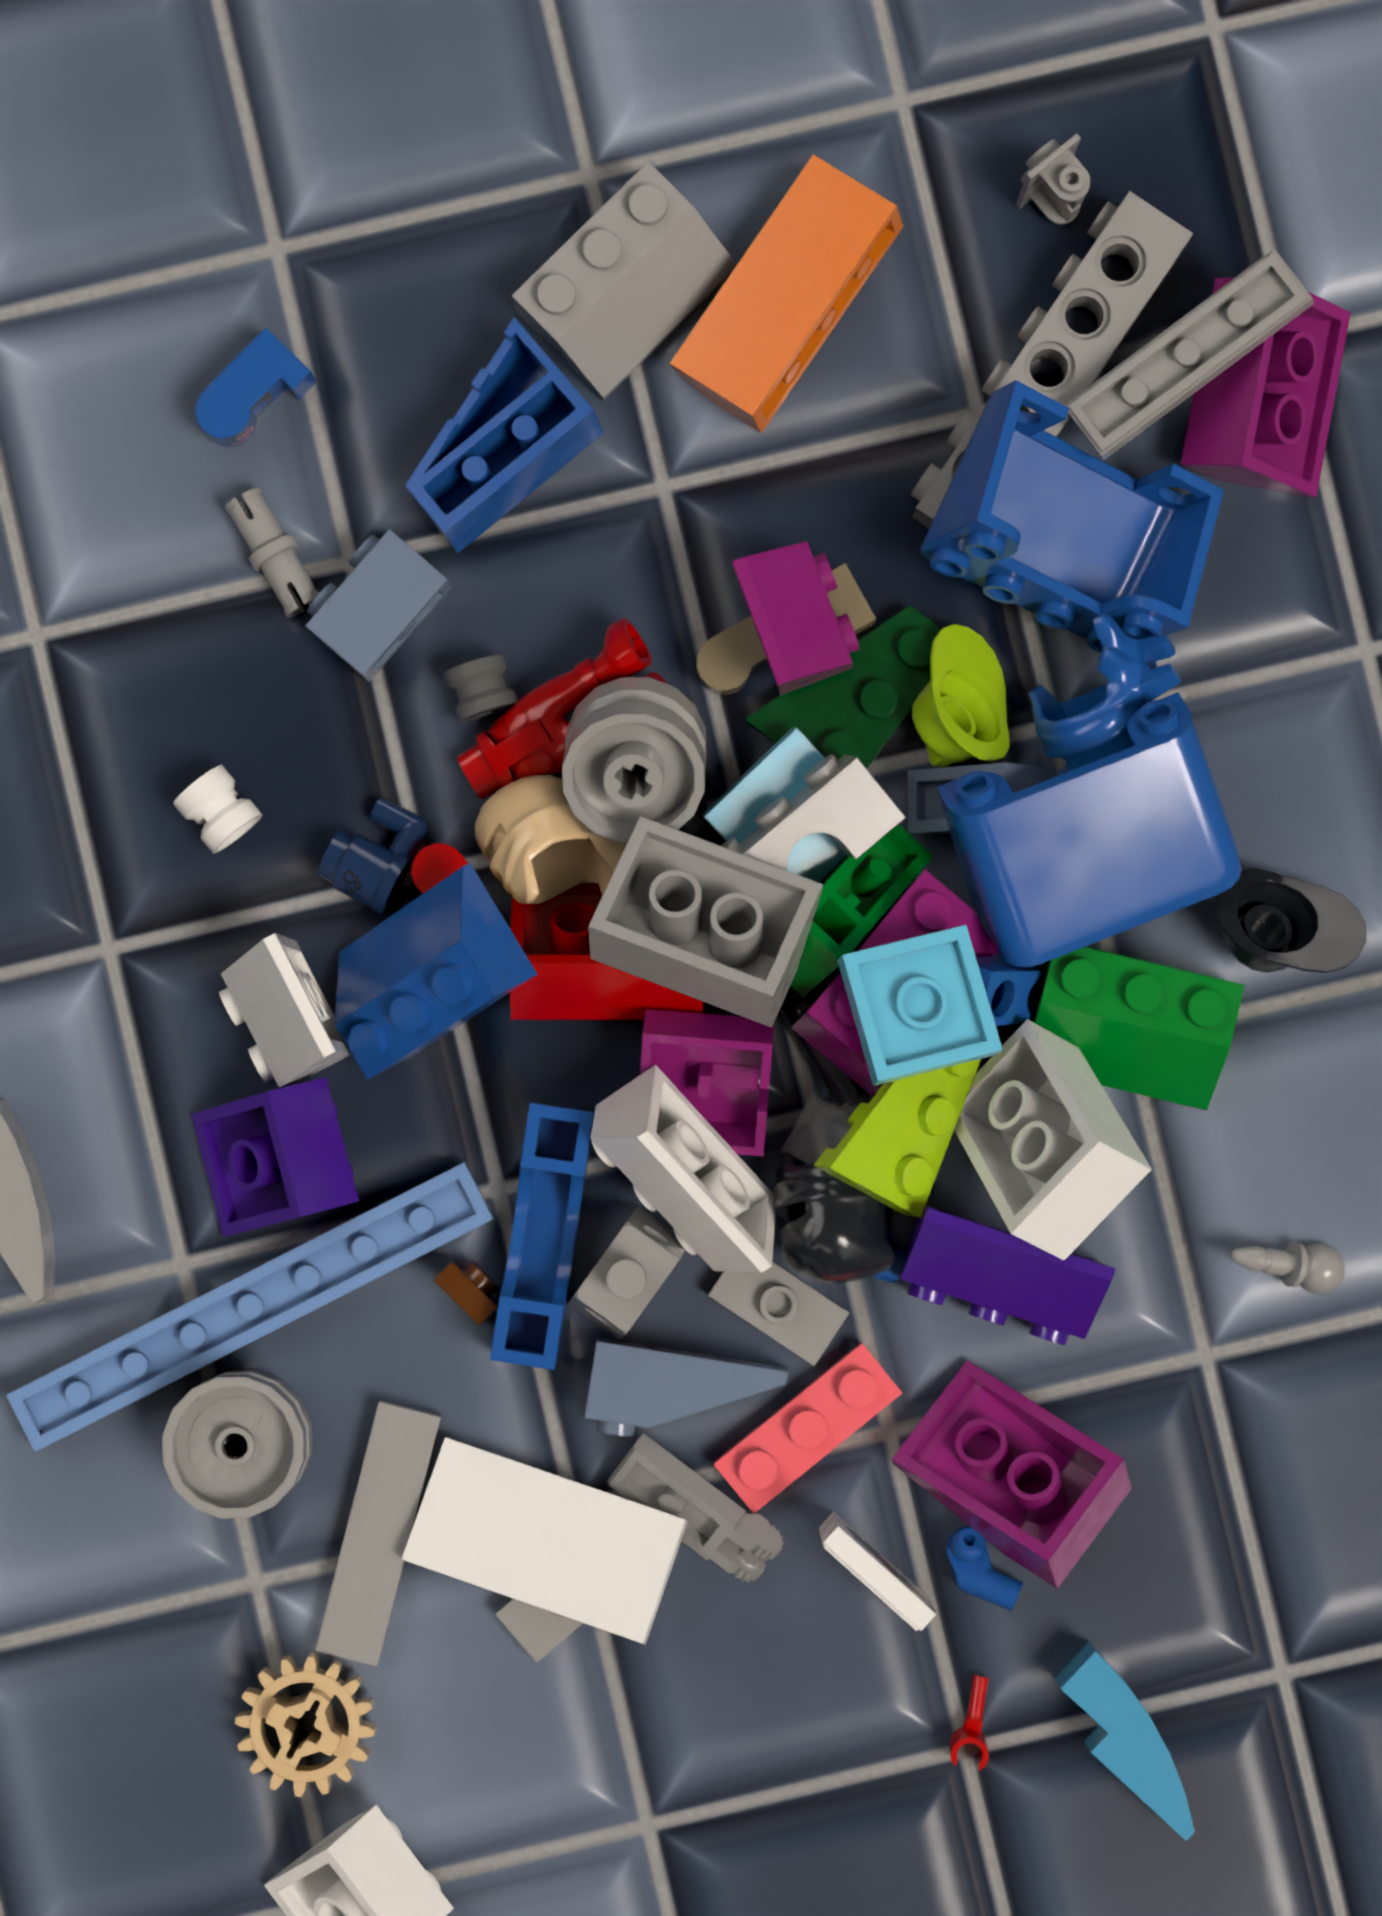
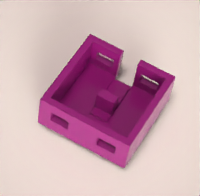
[640,1009,774,1157]

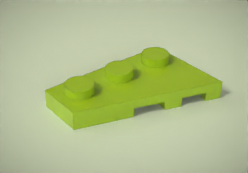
[814,1059,981,1218]

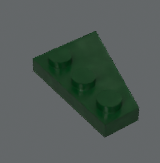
[745,605,942,769]

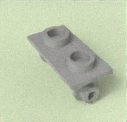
[1016,133,1090,225]

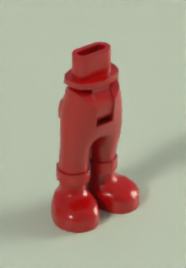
[457,617,668,800]

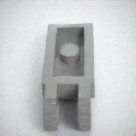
[607,1433,784,1583]

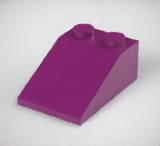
[892,1360,1132,1589]

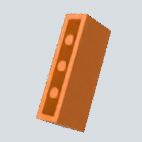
[670,154,904,434]

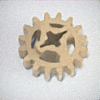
[235,1652,377,1797]

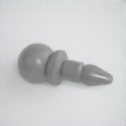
[1230,1242,1345,1294]

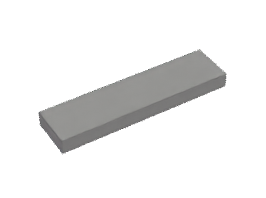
[1064,248,1314,461]
[315,1400,442,1667]

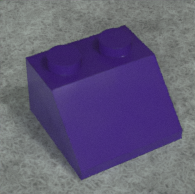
[191,1077,359,1237]

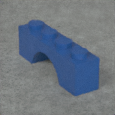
[490,1102,595,1370]

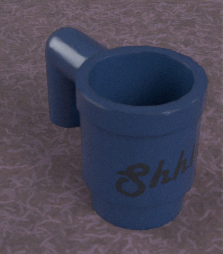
[317,797,427,915]

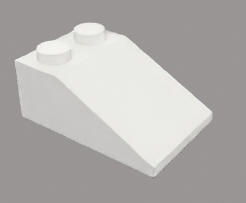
[219,933,352,1088]

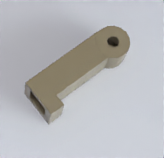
[696,563,876,695]

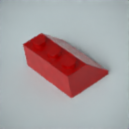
[510,883,703,1020]

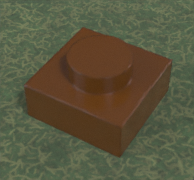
[434,1259,499,1326]

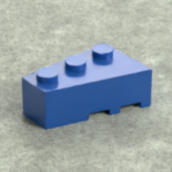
[405,317,604,554]

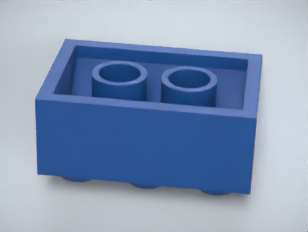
[334,863,538,1080]

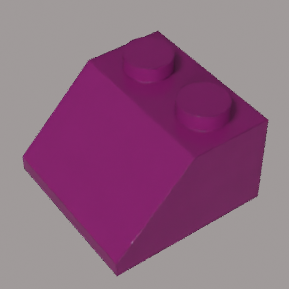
[732,541,860,695]

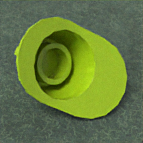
[912,624,1010,768]

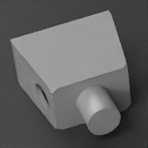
[567,1205,685,1341]

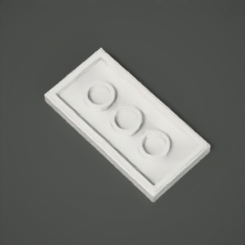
[402,1437,688,1645]

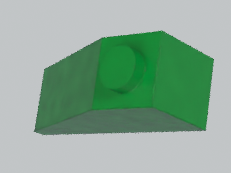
[790,823,933,998]

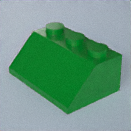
[1031,947,1245,1110]

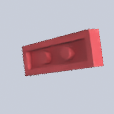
[713,1342,902,1514]

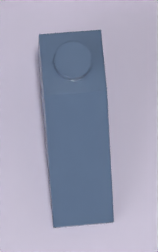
[585,1337,788,1437]

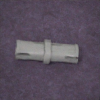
[224,487,320,618]

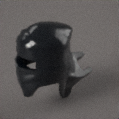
[774,1153,935,1283]

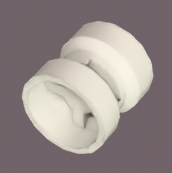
[173,764,263,854]

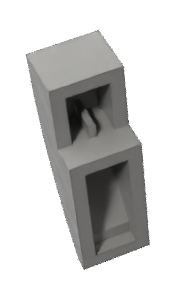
[0,1099,55,1304]

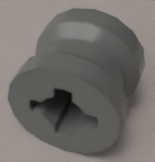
[443,654,518,723]

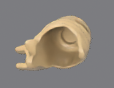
[475,774,627,904]

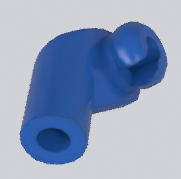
[945,1526,1023,1612]

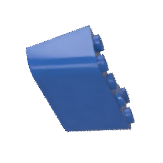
[921,380,1224,653]

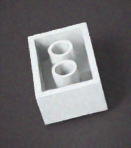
[954,1019,1152,1260]

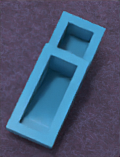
[1055,1642,1195,1841]

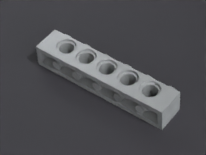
[911,191,1193,528]

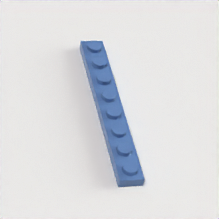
[6,1162,495,1452]

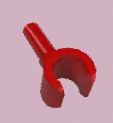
[949,1675,989,1771]

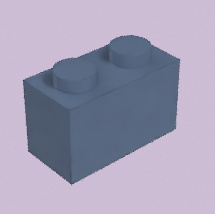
[305,529,452,682]

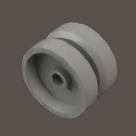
[562,677,706,843]
[162,1370,313,1519]

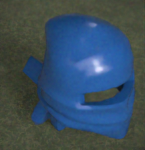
[1028,614,1182,775]

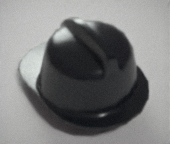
[1216,868,1366,973]

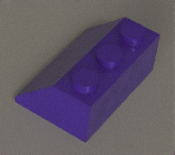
[899,1205,1115,1346]

